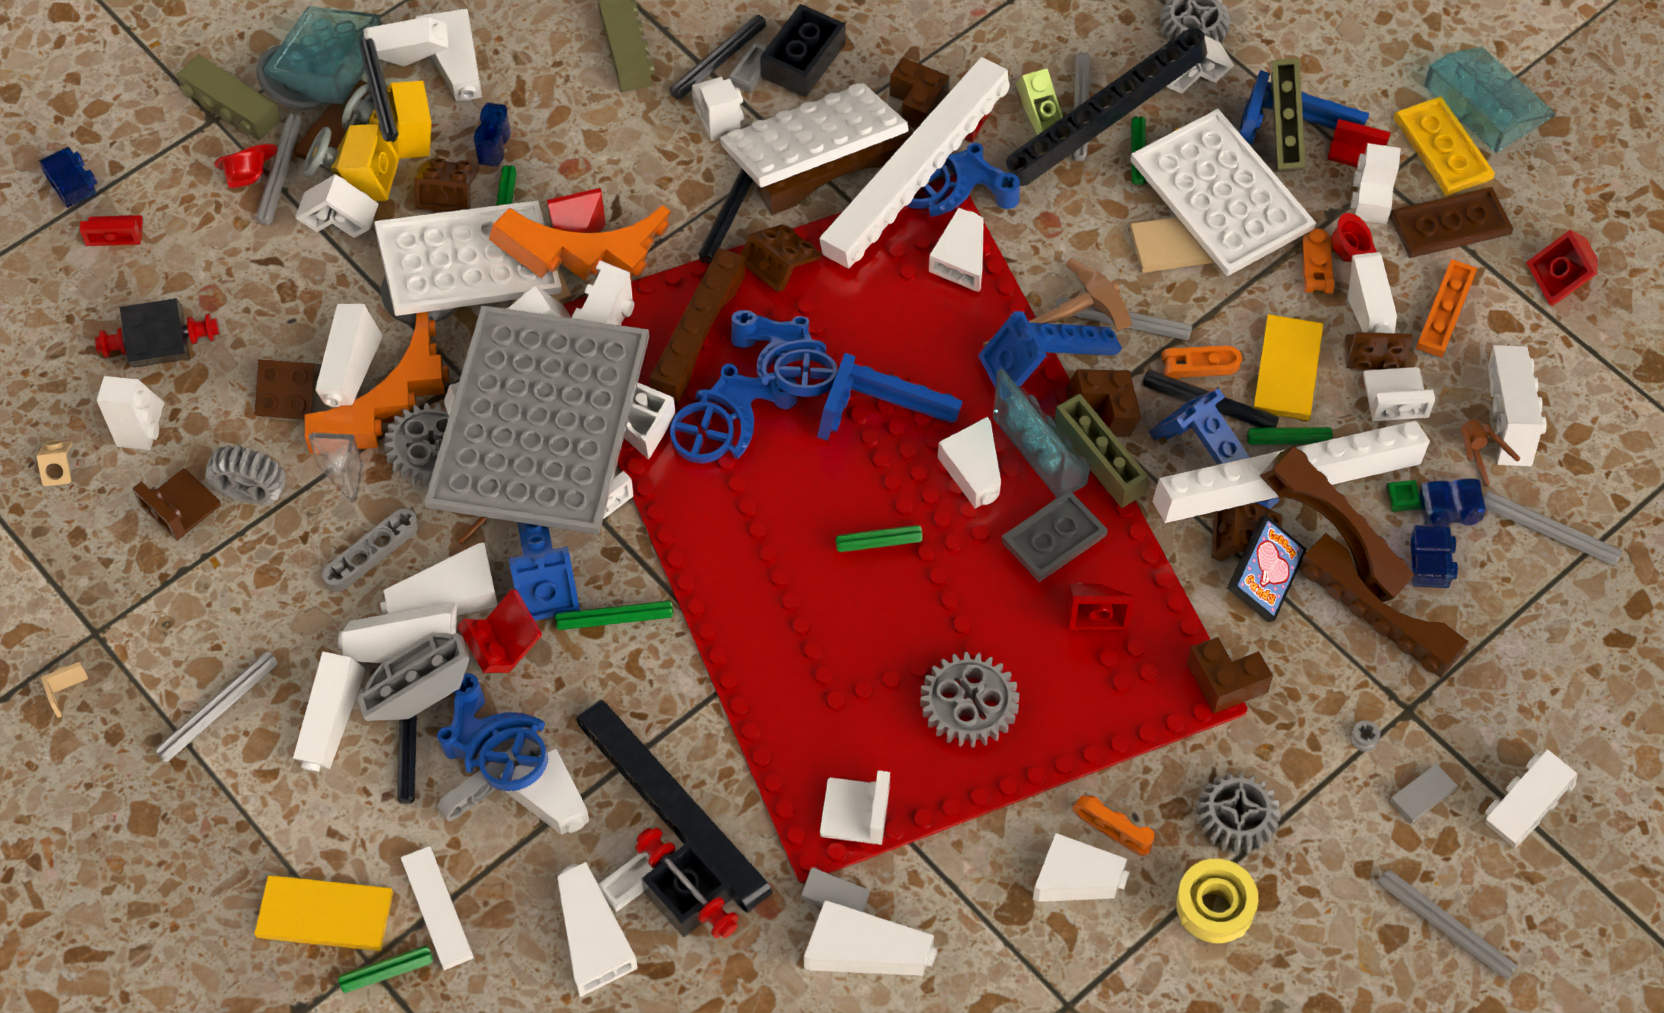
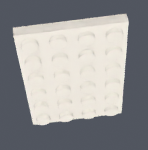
[719,83,909,188]
[1130,109,1316,276]
[375,200,562,316]

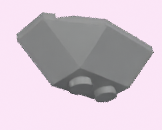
[357,633,470,721]

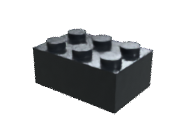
[760,4,846,97]

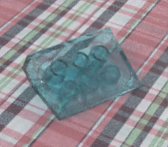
[264,6,382,104]
[1424,47,1555,153]
[993,368,1090,498]

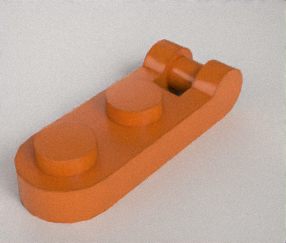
[1302,228,1334,294]
[1161,345,1242,380]
[1073,795,1155,856]

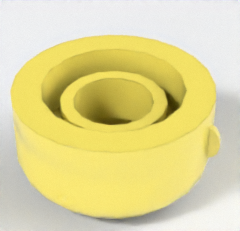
[1176,859,1259,943]

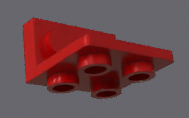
[457,590,542,673]

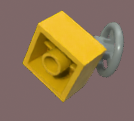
[342,81,432,159]
[303,124,400,201]

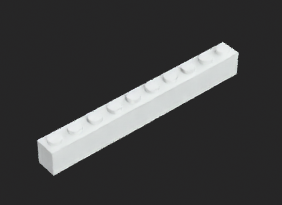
[820,57,1010,269]
[1152,421,1430,523]

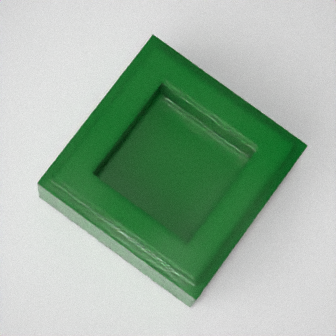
[1386,480,1422,512]

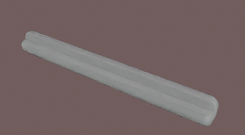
[1072,52,1090,162]
[256,113,302,226]
[1055,296,1192,340]
[1481,491,1622,565]
[155,651,278,762]
[1379,870,1517,979]

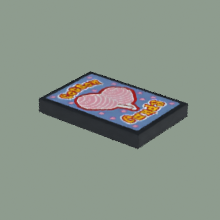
[1227,515,1307,622]

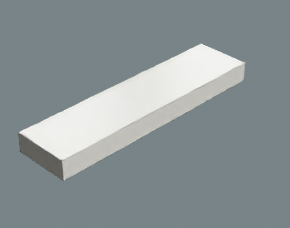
[401,846,474,970]

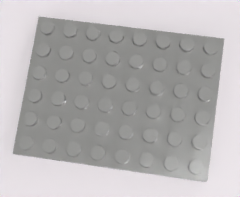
[424,305,650,535]

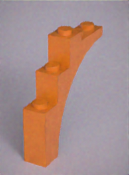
[489,205,671,281]
[305,312,450,454]

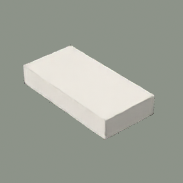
[598,852,654,912]

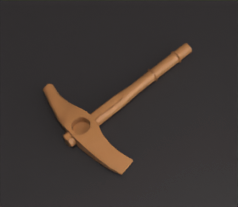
[983,258,1132,347]

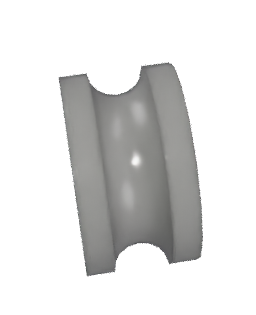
[1351,721,1380,752]

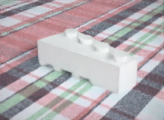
[1488,345,1547,466]

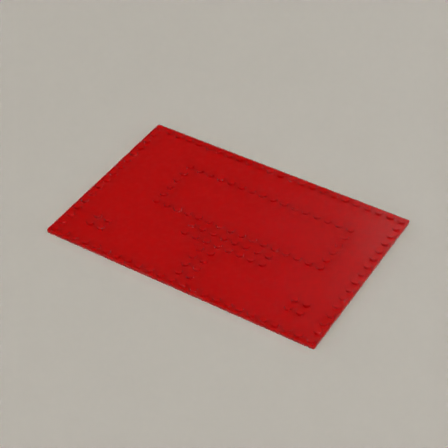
[563,175,1248,884]

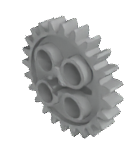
[384,403,449,488]
[920,652,1020,748]

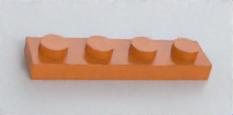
[1416,259,1478,358]

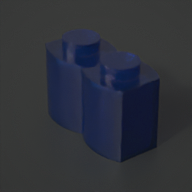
[474,102,511,167]
[38,146,97,208]
[1419,479,1486,528]
[1410,525,1458,588]

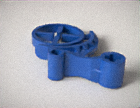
[905,143,1020,217]
[731,310,837,397]
[670,364,798,463]
[437,673,548,791]

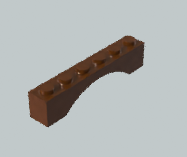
[760,121,914,215]
[650,248,745,405]
[1259,445,1415,602]
[1299,533,1468,678]

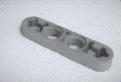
[322,508,418,592]
[437,739,541,821]

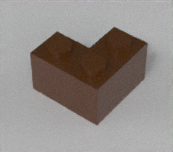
[890,57,950,129]
[1065,369,1142,437]
[1187,637,1273,714]

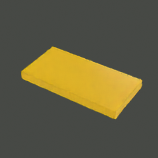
[1393,96,1495,196]
[1253,314,1323,421]
[254,875,393,951]

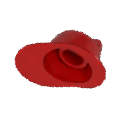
[214,143,278,189]
[1331,213,1377,263]

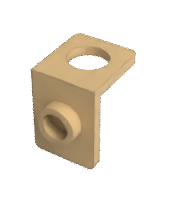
[36,440,72,487]
[41,662,88,718]

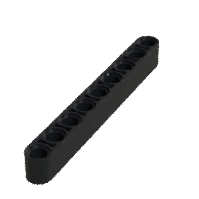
[1006,28,1207,186]
[576,699,773,913]

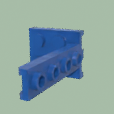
[1238,70,1369,145]
[978,311,1122,399]
[817,353,963,441]
[1148,388,1280,509]
[509,522,580,621]

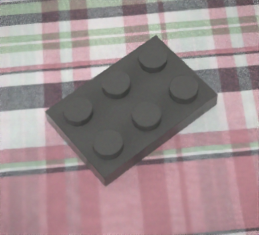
[1001,490,1108,583]

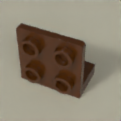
[414,157,480,212]
[741,224,821,292]
[1344,332,1413,370]
[255,359,322,420]
[132,468,221,541]
[1211,502,1282,562]

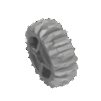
[1159,0,1231,43]
[205,445,286,506]
[1196,771,1281,854]

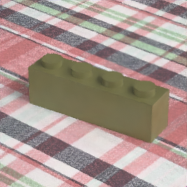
[598,0,655,92]
[177,54,281,141]
[1270,58,1306,172]
[1054,394,1149,508]

